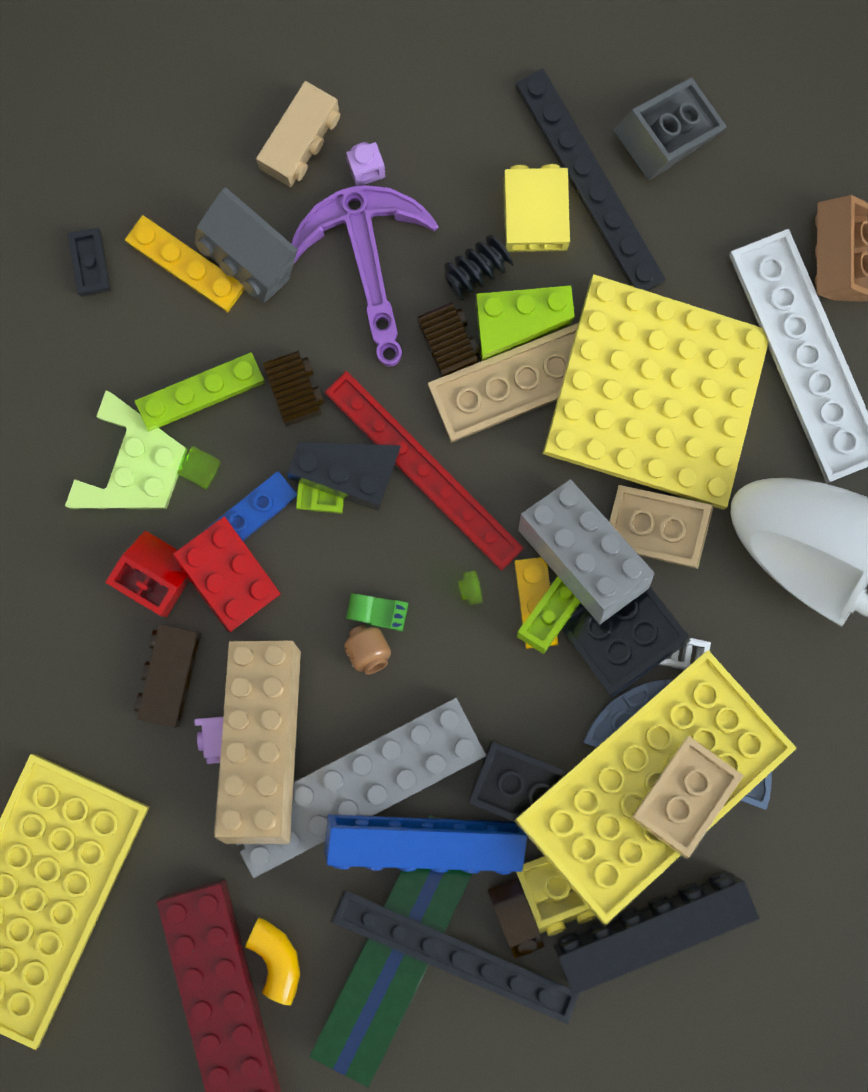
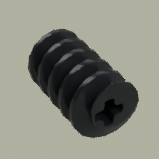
[444,235,514,301]

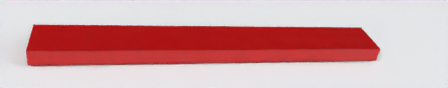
[324,371,524,571]

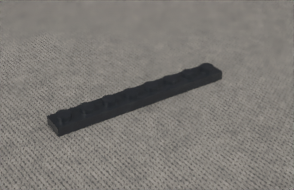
[515,68,666,291]
[330,890,579,1024]

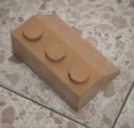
[815,195,868,302]

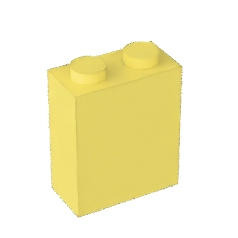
[503,164,570,252]

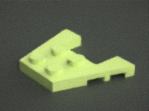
[65,391,187,509]

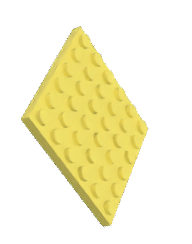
[543,274,769,510]

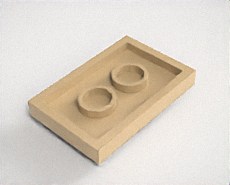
[609,485,713,569]
[631,736,744,858]

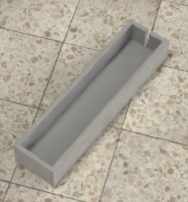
[236,697,486,878]

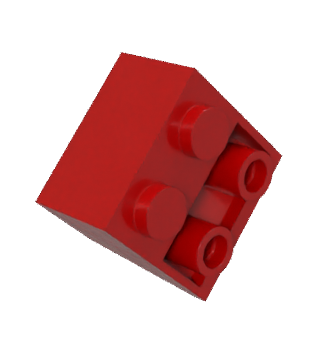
[105,530,190,618]

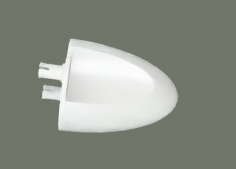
[730,478,868,627]

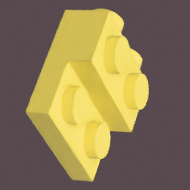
[516,856,597,936]

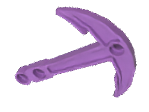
[292,185,439,367]

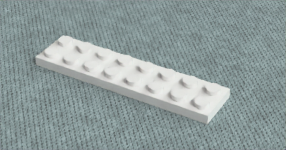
[729,229,868,484]

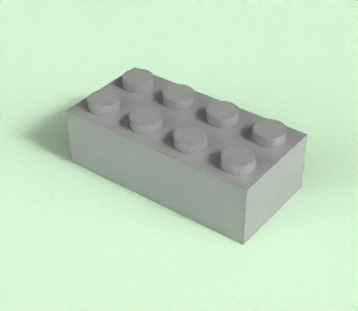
[518,479,654,624]

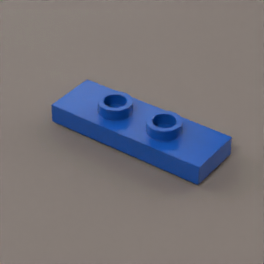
[205,471,297,541]

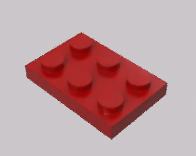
[171,516,281,632]

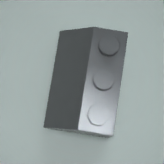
[194,187,298,303]

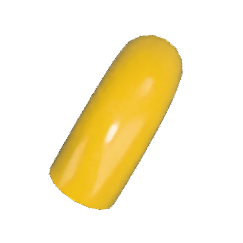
[245,917,300,1005]

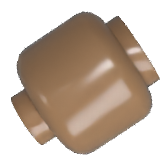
[344,625,391,675]

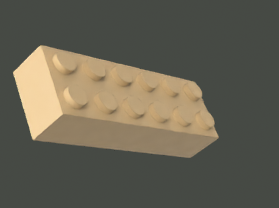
[215,641,301,844]

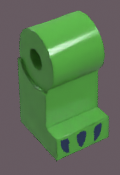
[346,593,409,632]

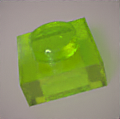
[177,446,221,489]
[458,570,483,606]

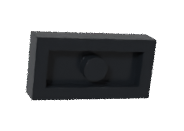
[67,228,111,297]

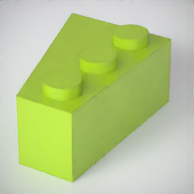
[475,285,575,361]

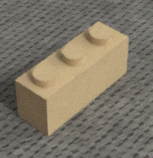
[256,81,340,188]

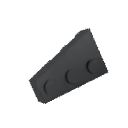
[287,442,401,511]

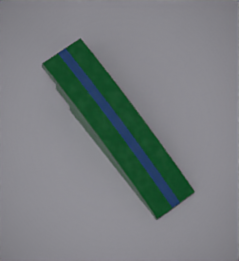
[309,814,472,1088]

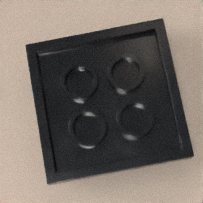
[562,587,691,698]

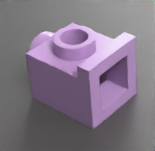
[346,142,385,186]
[195,716,224,764]

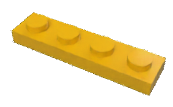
[125,215,245,313]

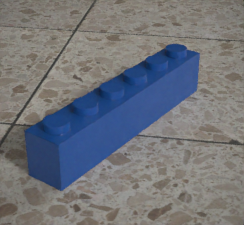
[324,814,527,875]

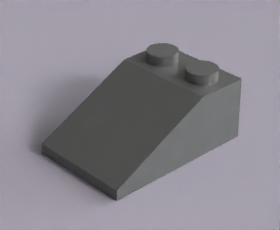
[613,78,727,180]

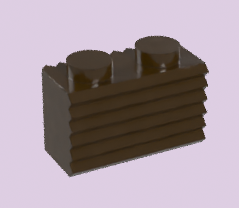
[418,302,480,377]
[263,350,325,426]

